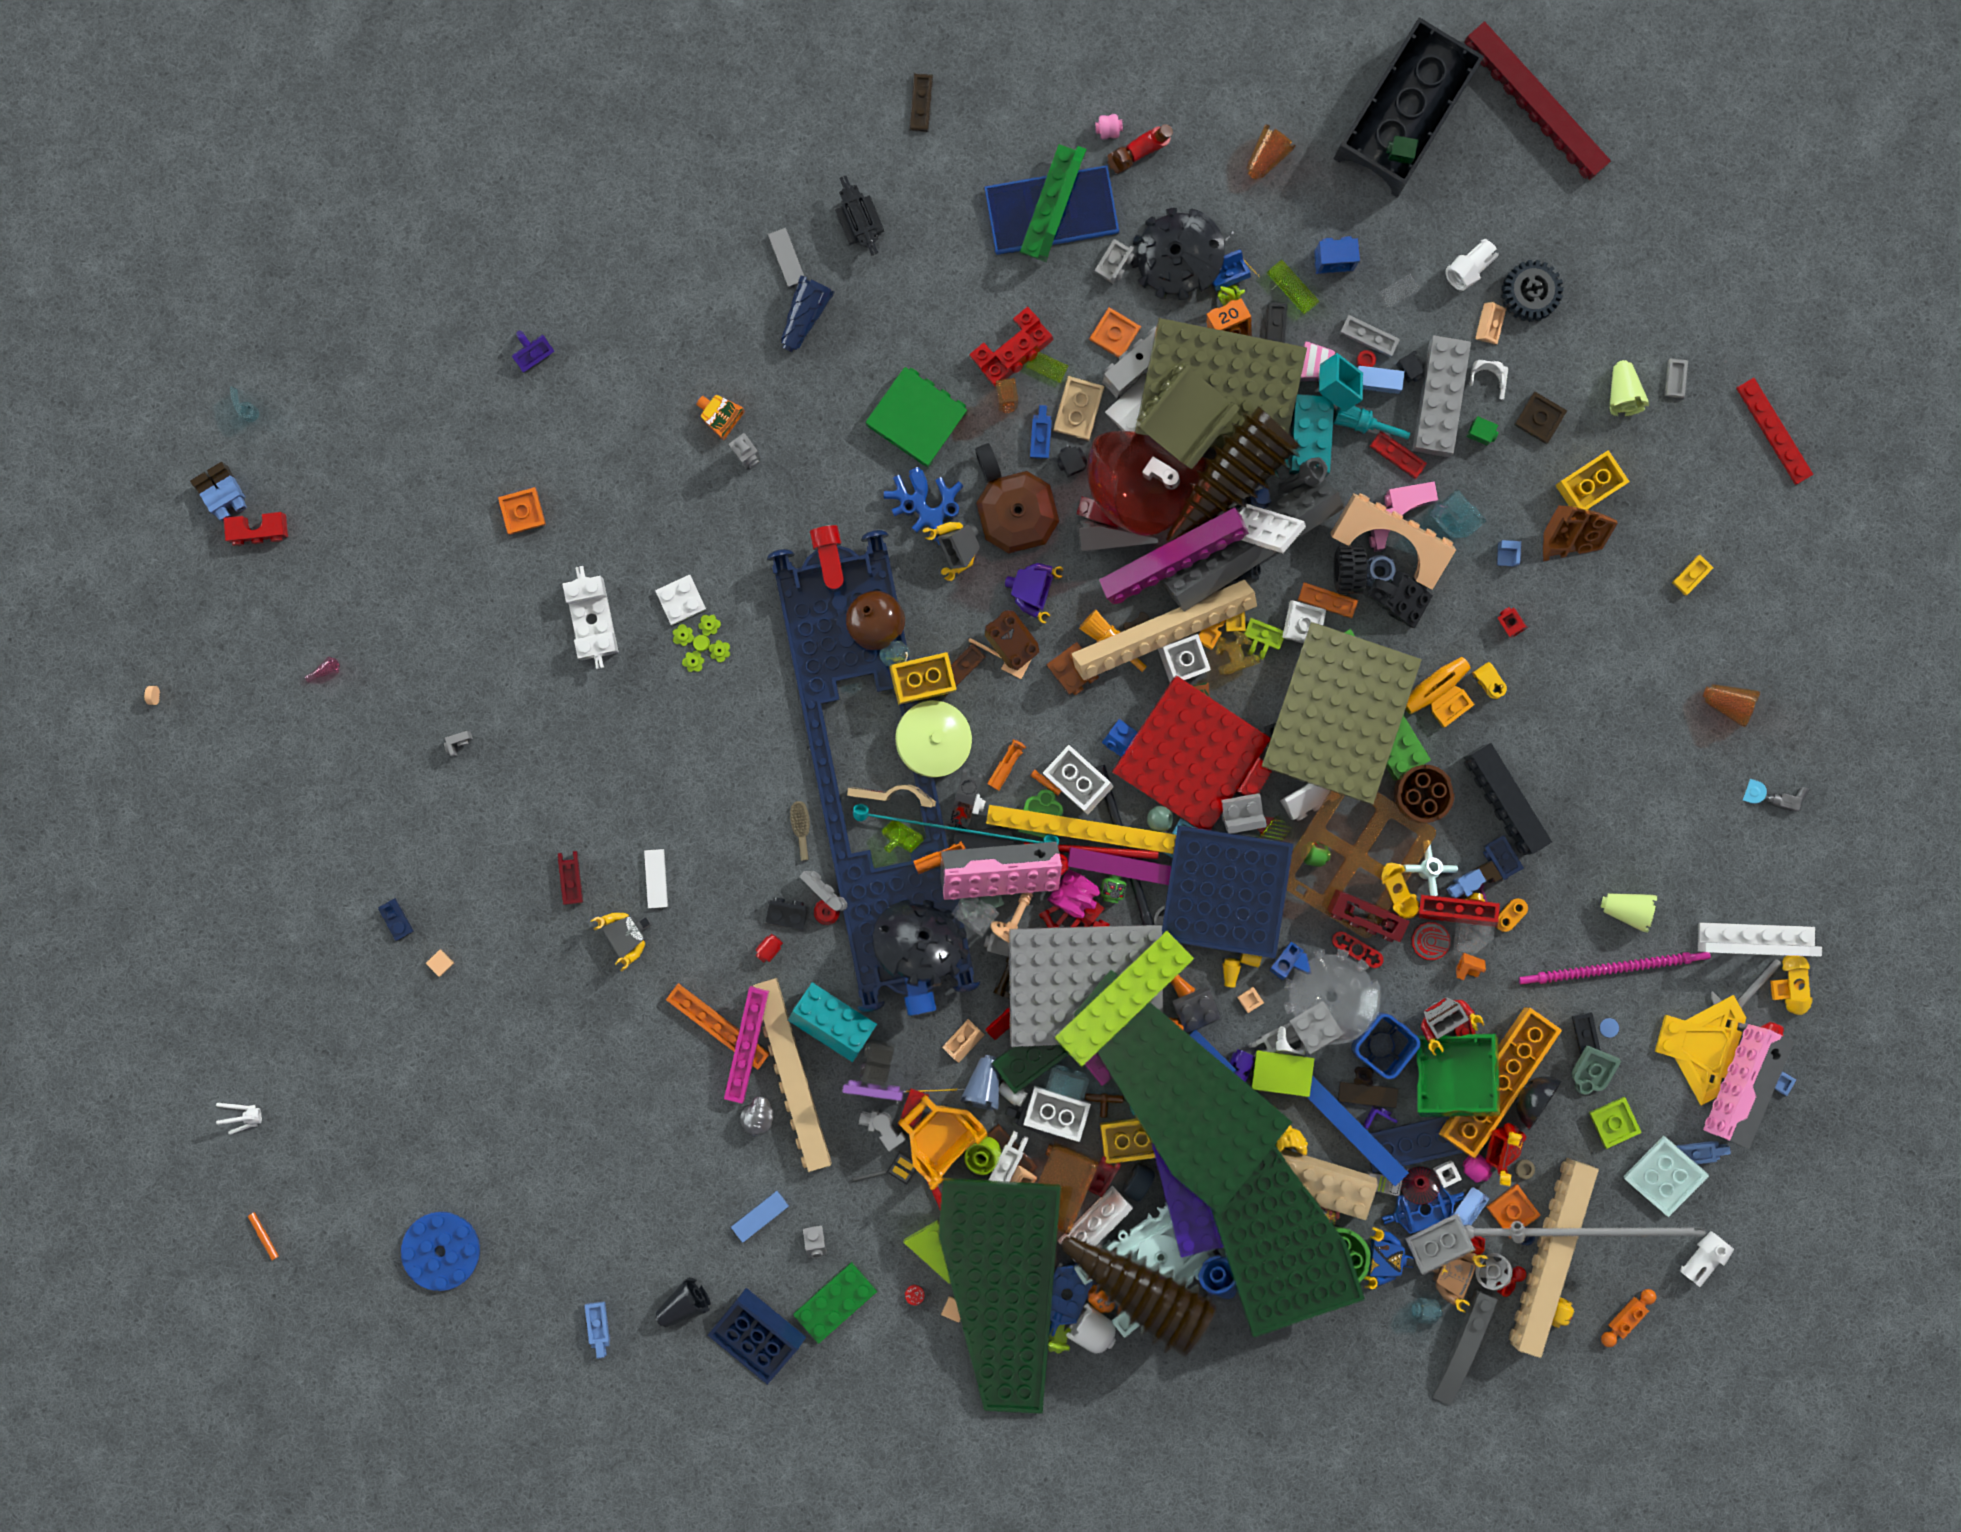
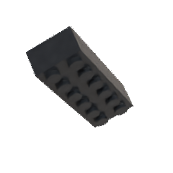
[1464,743,1552,855]

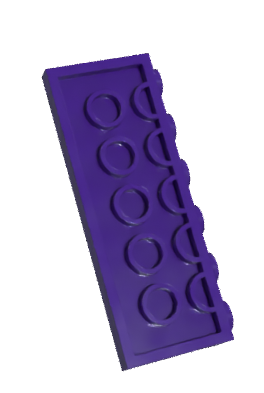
[1151,1142,1223,1258]

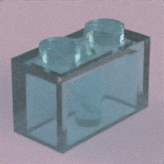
[1045,1064,1089,1101]

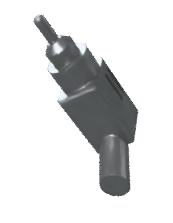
[1765,787,1809,811]

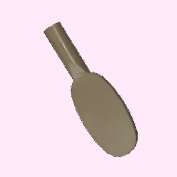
[790,801,810,861]

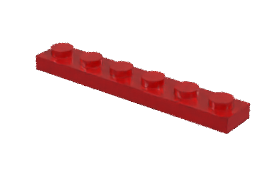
[1736,378,1814,485]

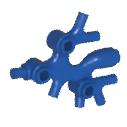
[884,467,964,546]

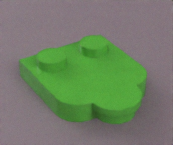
[1018,789,1063,838]

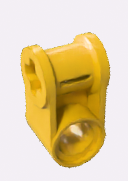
[1472,662,1507,699]

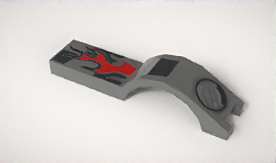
[949,768,983,832]

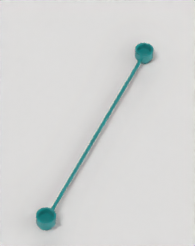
[853,804,1059,846]

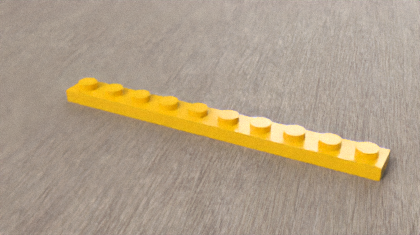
[986,805,1176,854]

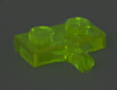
[882,820,924,853]

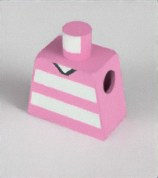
[1300,342,1335,381]

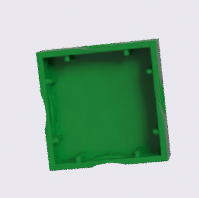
[1417,1034,1500,1117]

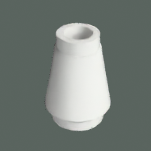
[999,1082,1028,1107]

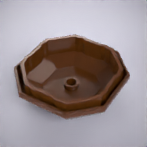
[976,471,1059,554]

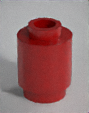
[755,933,783,963]

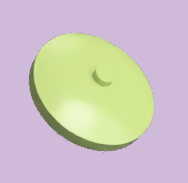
[896,700,972,778]

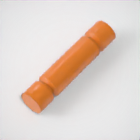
[1030,770,1061,796]

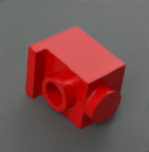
[1498,607,1528,638]

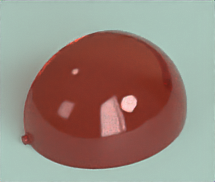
[1087,431,1207,536]

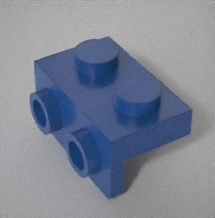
[1212,250,1251,291]
[1102,719,1138,757]

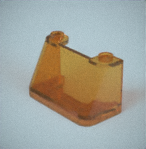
[1038,1141,1098,1235]

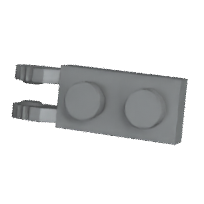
[800,871,848,911]
[1248,1022,1300,1058]

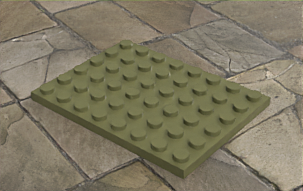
[1135,318,1307,448]
[1261,622,1422,805]

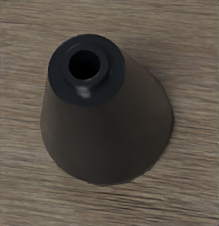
[655,1277,711,1328]

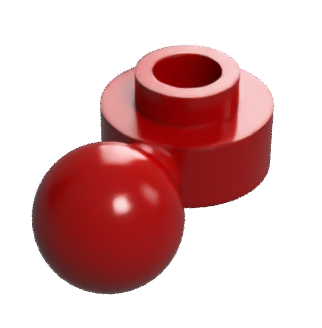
[1496,1266,1527,1297]

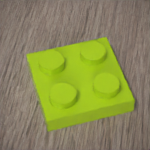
[1588,1097,1642,1149]

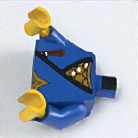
[1364,1227,1414,1289]

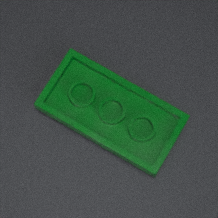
[793,1262,877,1344]

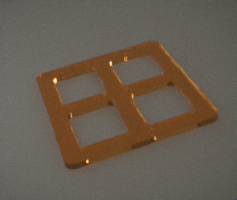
[1287,791,1436,938]

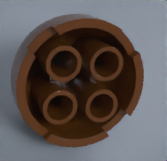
[846,591,905,650]
[1394,765,1455,823]

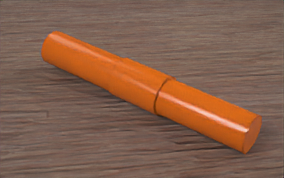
[248,1212,279,1260]

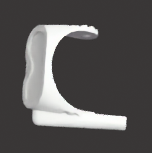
[1469,360,1508,399]
[1276,1026,1307,1056]

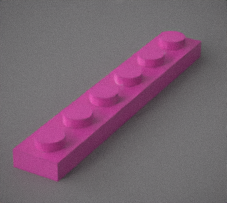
[724,986,769,1104]

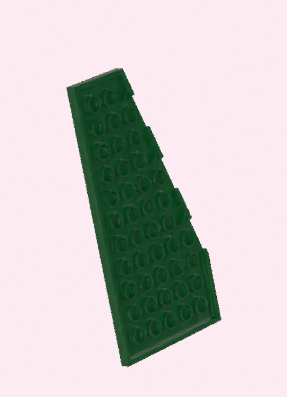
[1073,970,1293,1214]
[1210,1145,1365,1337]
[939,1178,1061,1414]

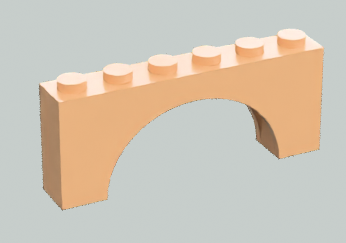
[1331,493,1456,590]

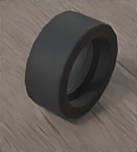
[975,443,1001,482]

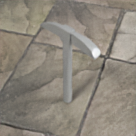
[1711,959,1781,1030]

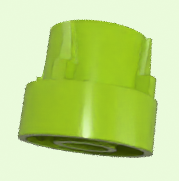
[965,1136,1002,1175]

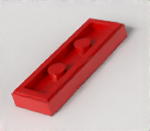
[1369,431,1427,479]

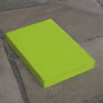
[1251,1050,1315,1097]

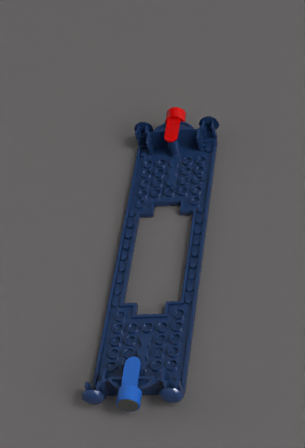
[767,525,980,1016]

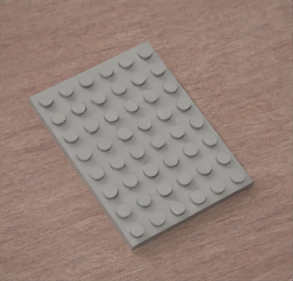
[1009,925,1163,1047]

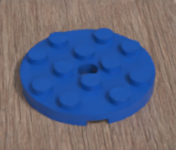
[401,1212,480,1291]

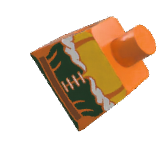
[696,395,745,440]

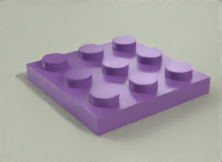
[843,1080,903,1101]

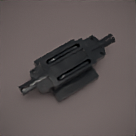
[835,175,884,256]

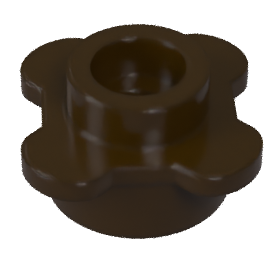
[1354,1067,1374,1087]

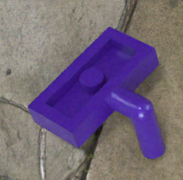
[512,331,554,373]

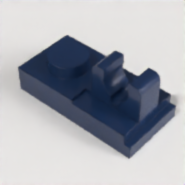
[378,898,414,941]

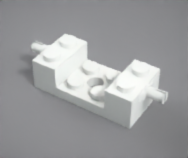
[563,566,619,669]

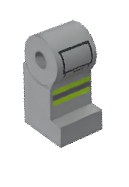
[1366,1171,1402,1196]

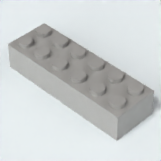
[1412,336,1471,457]

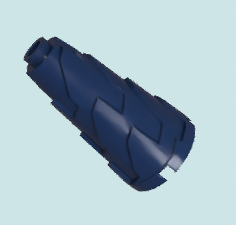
[780,275,835,352]

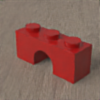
[223,512,288,546]

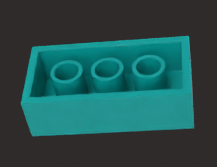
[1289,395,1334,476]
[788,982,877,1062]

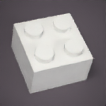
[1158,634,1211,683]

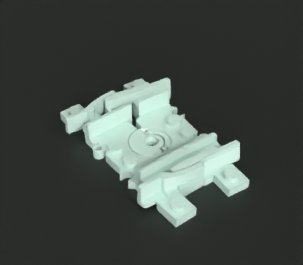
[1074,1202,1226,1338]

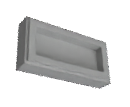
[1664,358,1688,399]

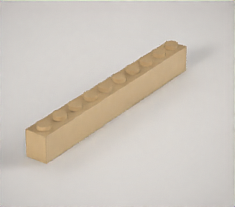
[1071,580,1257,680]
[753,978,832,1172]

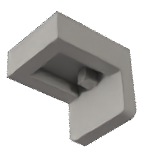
[803,1225,827,1259]

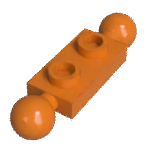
[1601,1289,1656,1347]

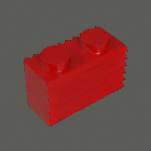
[1237,758,1272,796]

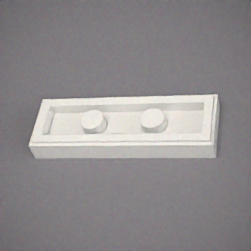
[644,849,668,908]

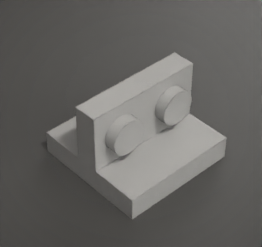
[1221,793,1267,834]

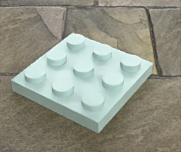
[1623,1135,1709,1217]

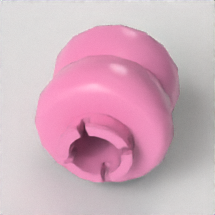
[1095,114,1123,140]

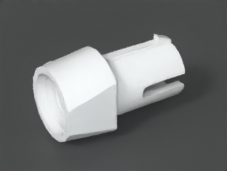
[1446,239,1499,291]
[1680,1231,1734,1287]

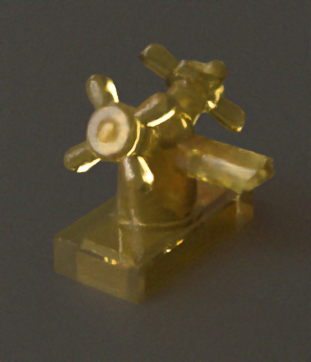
[1215,631,1261,675]

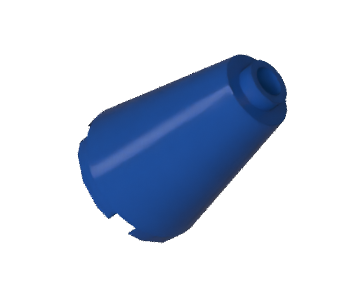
[1198,1255,1237,1299]

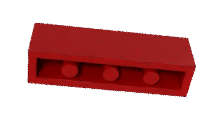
[1419,895,1500,927]

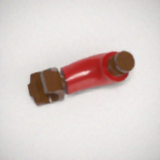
[1107,124,1173,174]

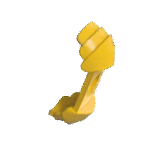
[1382,863,1420,919]
[1782,955,1812,1015]

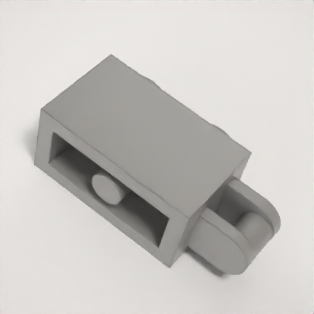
[729,433,761,469]

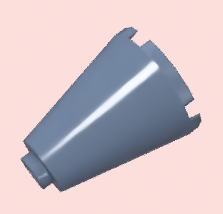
[960,1055,999,1111]

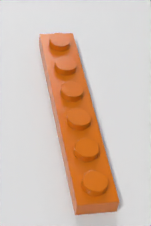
[666,983,770,1070]

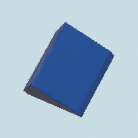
[1293,953,1311,974]

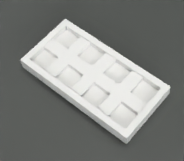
[1238,504,1306,553]

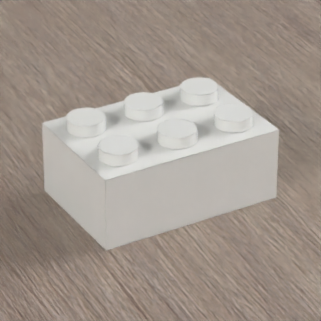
[1043,745,1114,815]

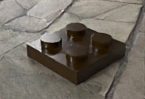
[1514,391,1567,444]

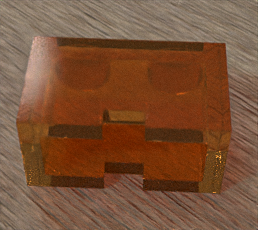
[995,378,1018,413]

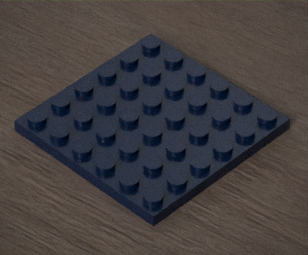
[1162,825,1294,959]

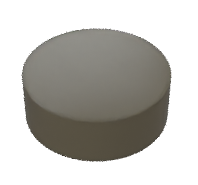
[1514,1159,1535,1179]

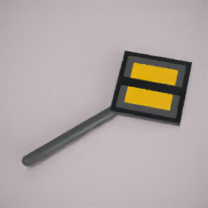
[852,1151,916,1185]

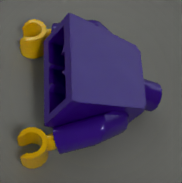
[1005,563,1064,623]

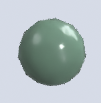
[1147,806,1173,832]

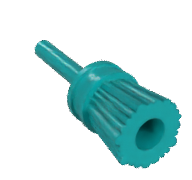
[1333,406,1410,440]

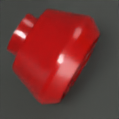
[814,900,840,925]

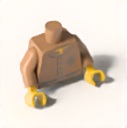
[1432,1252,1488,1312]

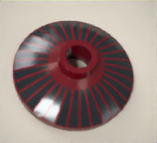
[1401,1167,1440,1205]

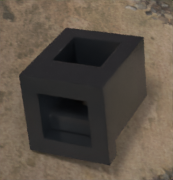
[1396,350,1425,383]

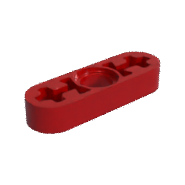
[1331,931,1383,968]

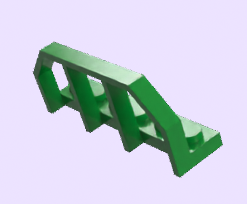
[1020,144,1087,263]

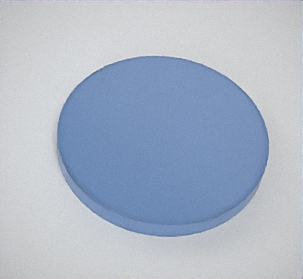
[1600,1018,1619,1038]

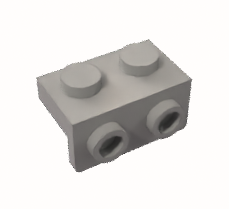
[1094,239,1135,284]

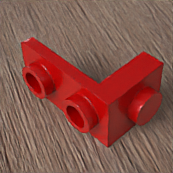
[985,1007,1010,1040]

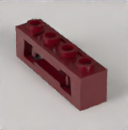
[1327,889,1410,943]

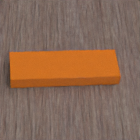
[1297,582,1358,619]

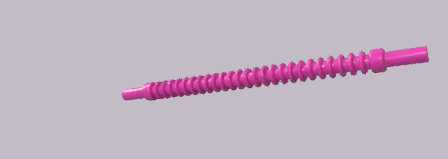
[1519,952,1711,985]

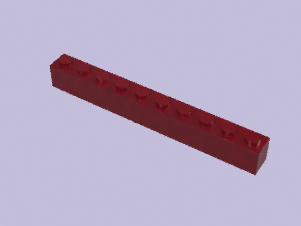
[1464,21,1611,181]

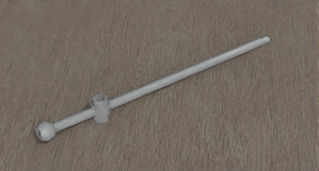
[1464,1221,1706,1243]

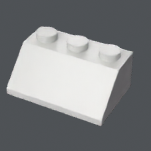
[1105,373,1147,439]
[1280,784,1340,821]
[1023,1086,1091,1142]

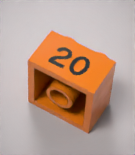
[1207,298,1252,336]

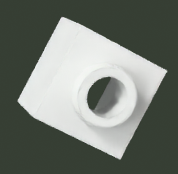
[1433,1160,1462,1188]

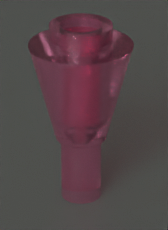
[305,656,340,682]

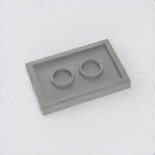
[1406,1214,1475,1275]

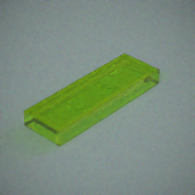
[1267,259,1319,315]

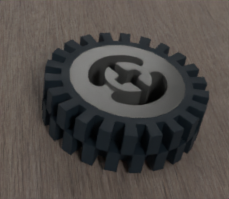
[1501,260,1564,322]

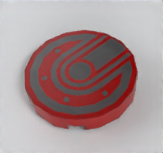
[1411,922,1450,960]

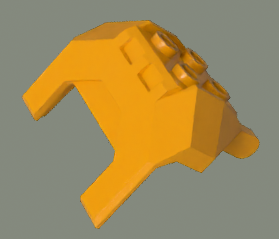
[898,1095,987,1190]

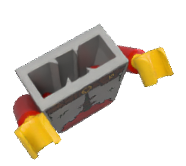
[1421,997,1484,1056]

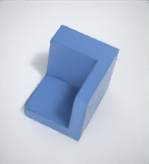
[1497,540,1521,567]

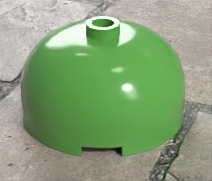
[1335,1227,1371,1283]

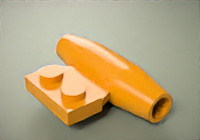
[1405,657,1475,728]

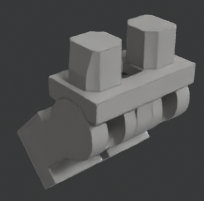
[859,1109,906,1151]

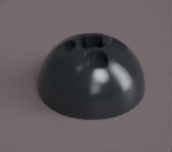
[1516,1076,1562,1130]

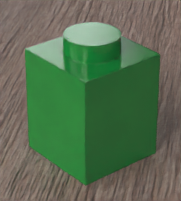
[1466,416,1499,446]

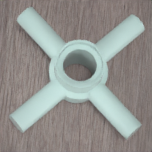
[1403,840,1458,897]

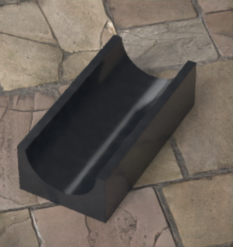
[1333,17,1484,198]

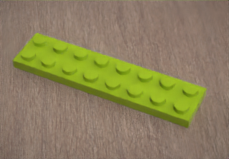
[1055,931,1194,1067]

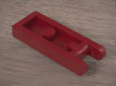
[558,851,583,905]
[1085,1156,1121,1197]

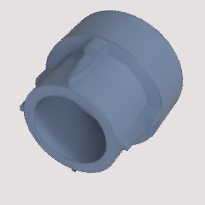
[1366,555,1396,587]

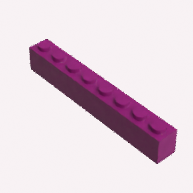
[1099,508,1249,605]

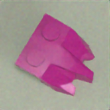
[1047,869,1100,918]

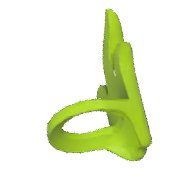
[1218,285,1245,306]
[1048,1322,1071,1354]

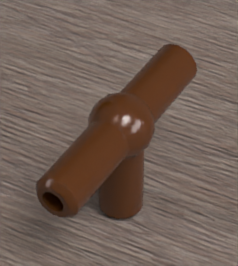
[1085,1093,1124,1118]

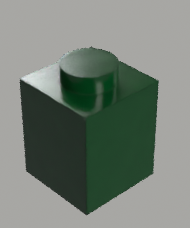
[1386,135,1418,164]

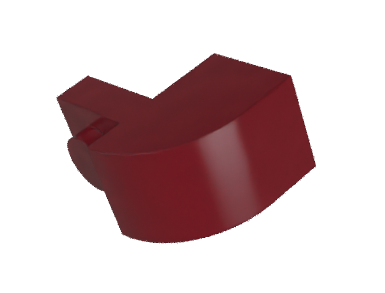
[1076,496,1124,527]

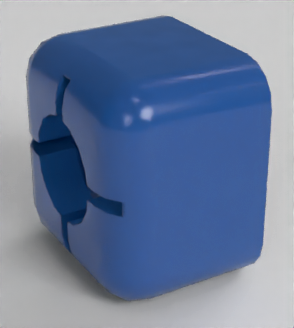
[1351,1012,1420,1079]

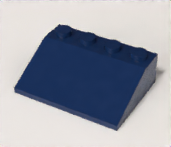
[708,1288,806,1385]

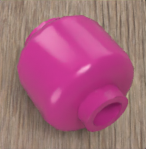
[1462,1154,1492,1183]

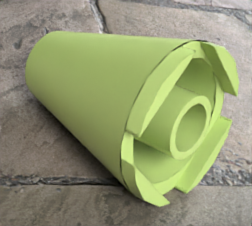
[1609,360,1649,416]
[1600,893,1657,933]

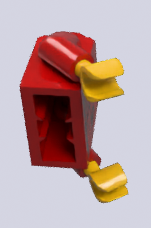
[1485,1123,1526,1186]

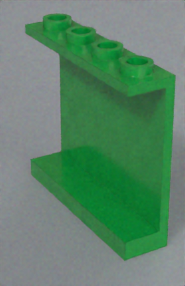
[865,367,967,469]

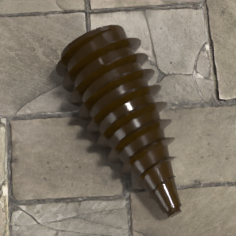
[1166,406,1301,542]
[1060,1235,1216,1357]

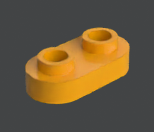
[1496,898,1528,932]

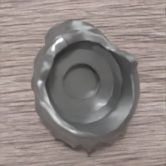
[740,1097,773,1137]

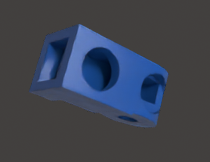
[1269,942,1304,980]

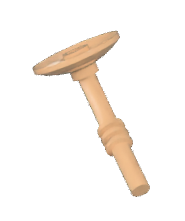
[990,893,1033,943]

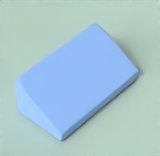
[1453,1187,1489,1225]

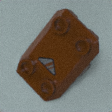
[984,610,1039,670]

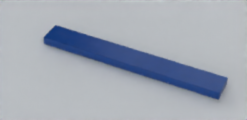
[1307,1075,1408,1186]

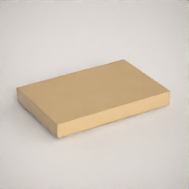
[1053,376,1104,441]

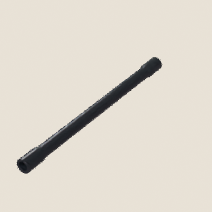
[1095,765,1155,925]

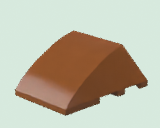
[1543,505,1618,562]

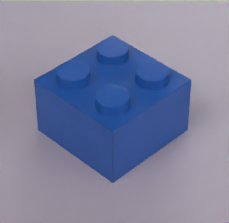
[1314,236,1360,274]

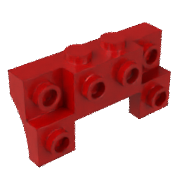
[969,307,1054,388]

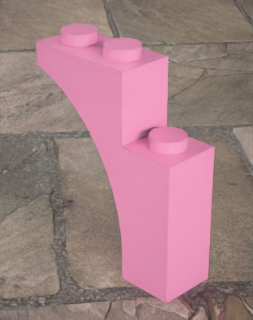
[1369,482,1438,552]

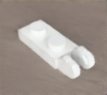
[989,1131,1028,1182]

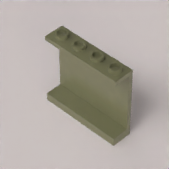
[1135,364,1240,469]

